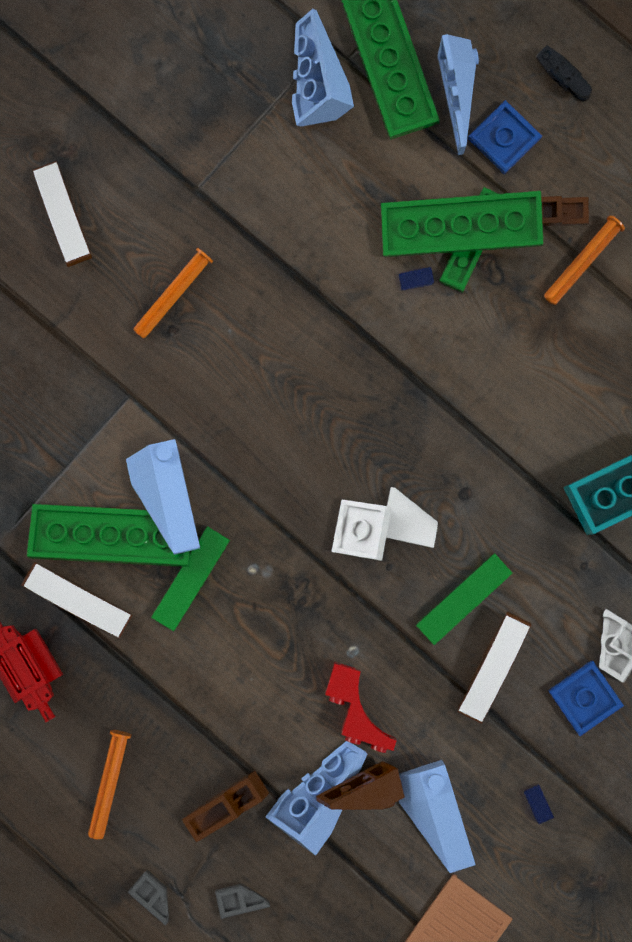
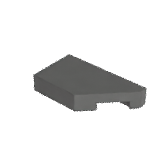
[128,870,169,926]
[215,883,270,919]

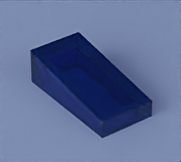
[398,267,434,291]
[523,785,554,824]

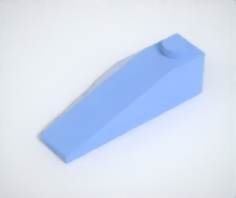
[292,9,354,127]
[438,34,479,155]
[126,439,200,555]
[266,741,367,856]
[399,760,475,873]

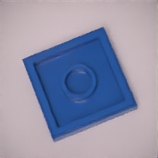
[468,100,542,175]
[548,660,624,736]

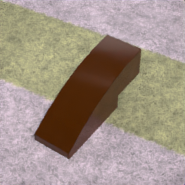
[182,771,269,842]

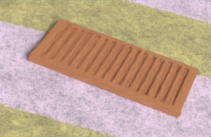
[405,874,513,942]

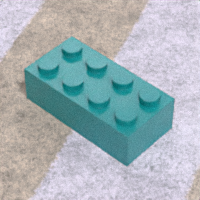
[563,454,632,535]

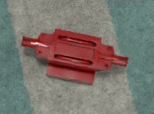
[0,622,63,723]

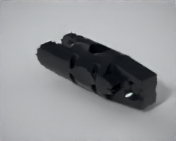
[536,45,592,102]

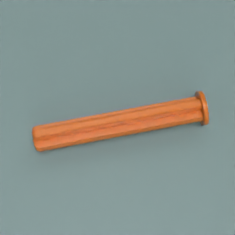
[544,215,625,305]
[133,248,213,338]
[88,730,131,840]

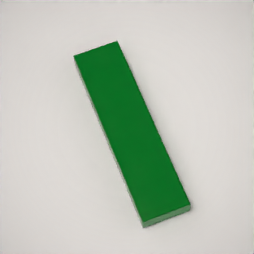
[439,187,498,293]
[151,526,231,631]
[416,553,513,645]

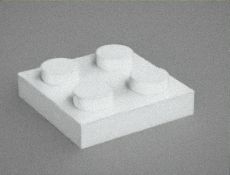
[332,500,392,561]

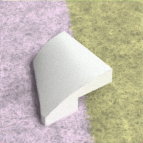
[386,487,438,548]
[599,609,632,683]

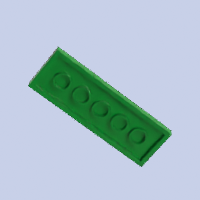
[341,0,440,140]
[381,191,543,257]
[27,504,190,567]

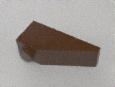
[316,761,405,810]

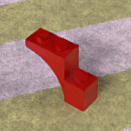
[325,662,397,753]

